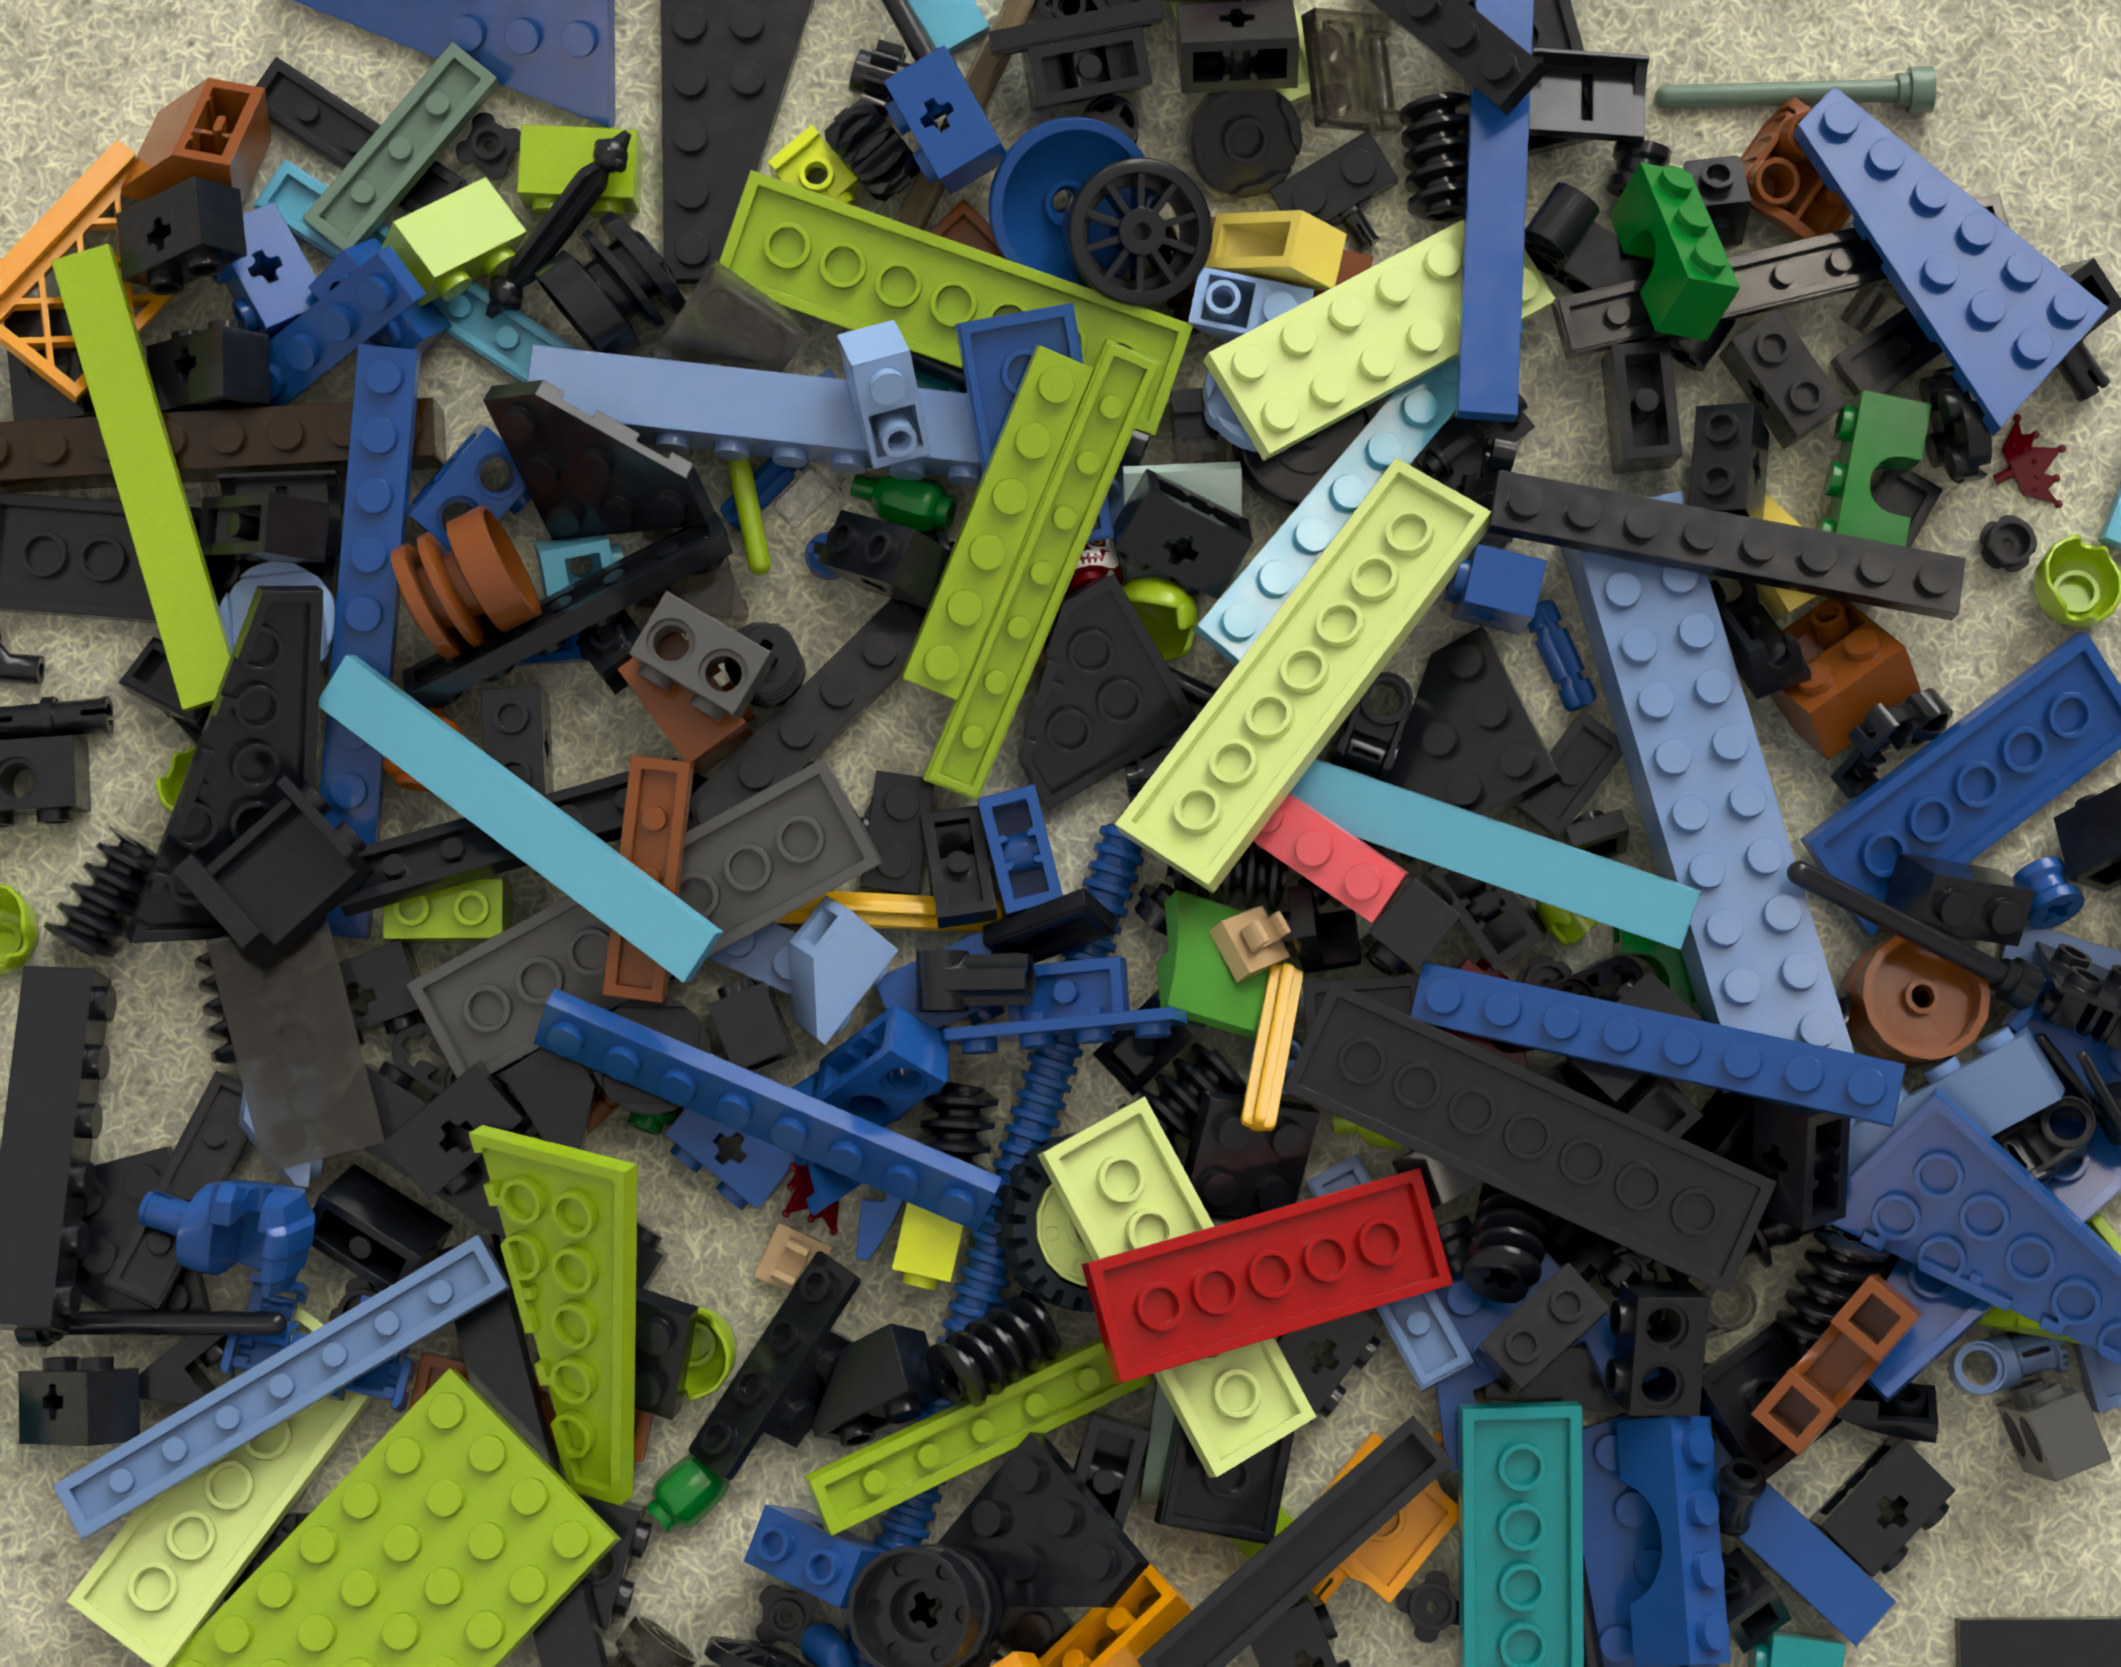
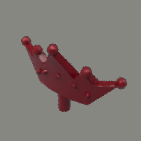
[1993,414,2066,508]
[782,1162,839,1236]

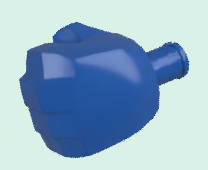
[138,1180,315,1298]

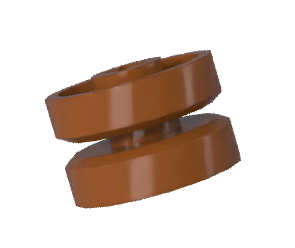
[1840,936,1991,1069]

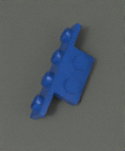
[943,956,1188,1055]

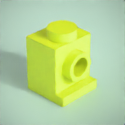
[768,124,860,206]

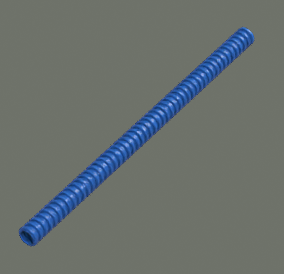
[844,824,1144,1667]

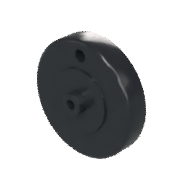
[1232,408,1369,511]

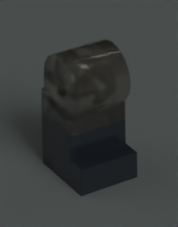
[1168,388,1227,464]

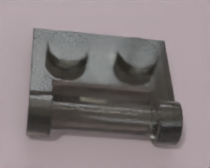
[1301,7,1404,136]

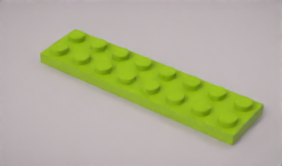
[713,170,1193,437]

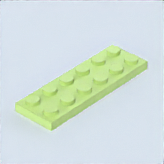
[1203,219,1556,461]
[1037,1097,1316,1477]
[66,1306,374,1667]

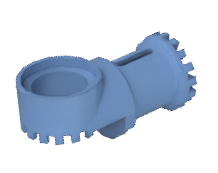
[1947,1333,2070,1397]

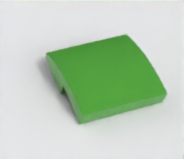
[1156,890,1269,1040]

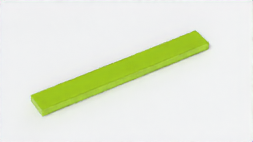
[51,243,232,712]
[922,339,1162,801]

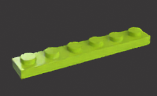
[901,345,1094,700]
[803,1336,1152,1536]

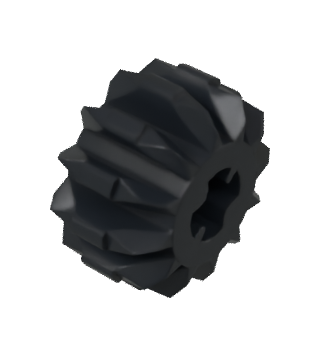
[824,100,920,202]

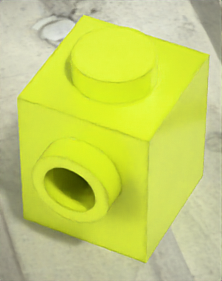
[892,1202,964,1291]

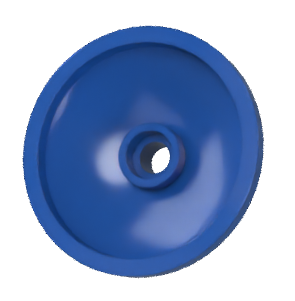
[988,117,1157,286]

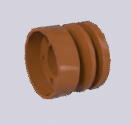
[390,504,541,661]

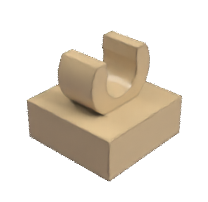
[1209,905,1291,982]
[753,1222,833,1293]

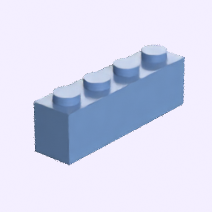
[1848,1026,2065,1175]

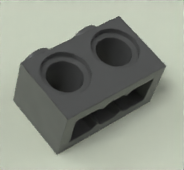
[629,591,775,723]
[1996,1378,2112,1482]

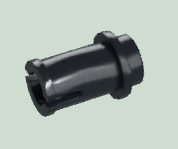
[1717,1457,1767,1536]

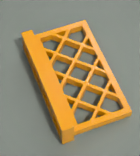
[0,139,187,404]

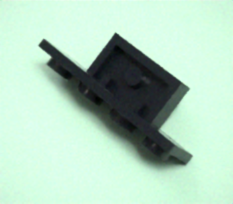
[689,1251,861,1481]

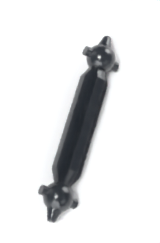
[485,130,632,319]

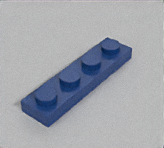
[263,245,426,407]

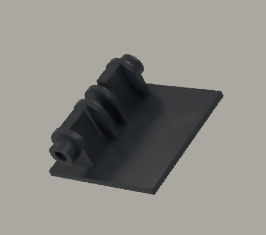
[2035,941,2121,1051]

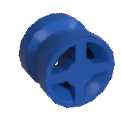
[2013,856,2085,930]

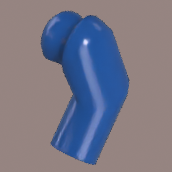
[801,1622,856,1667]

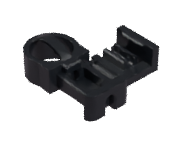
[1830,688,1953,799]

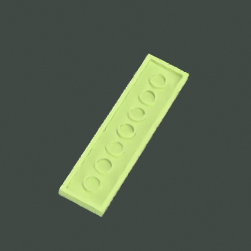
[1115,458,1492,893]

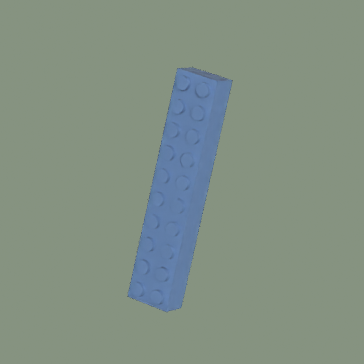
[1561,490,1854,1094]

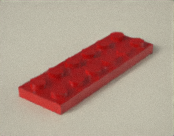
[1081,1168,1453,1384]

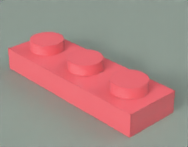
[1253,793,1410,924]

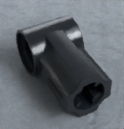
[916,950,1036,1012]

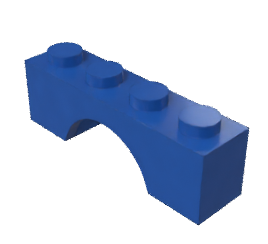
[1616,1416,1731,1667]

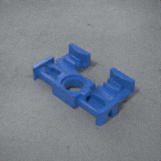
[220,1272,416,1412]

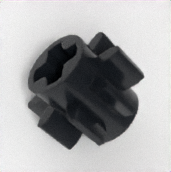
[849,39,911,117]

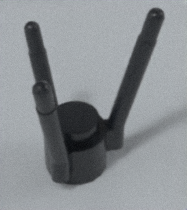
[2036,1033,2121,1145]

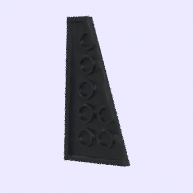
[661,0,815,284]

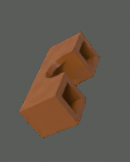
[1751,1274,1924,1456]

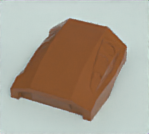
[1740,97,1851,241]

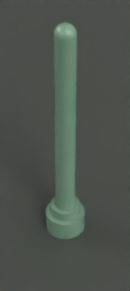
[1655,66,1936,114]

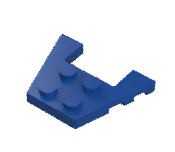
[1434,1252,1660,1474]

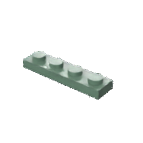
[302,42,500,252]

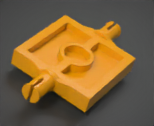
[1309,1431,1459,1605]

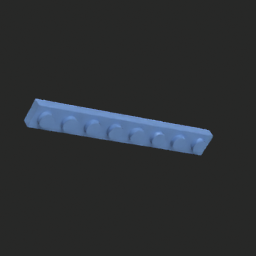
[53,1234,512,1539]

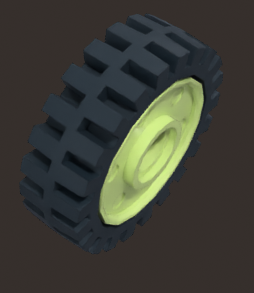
[994,1133,1094,1312]

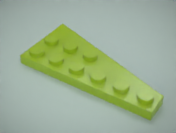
[469,1125,638,1506]

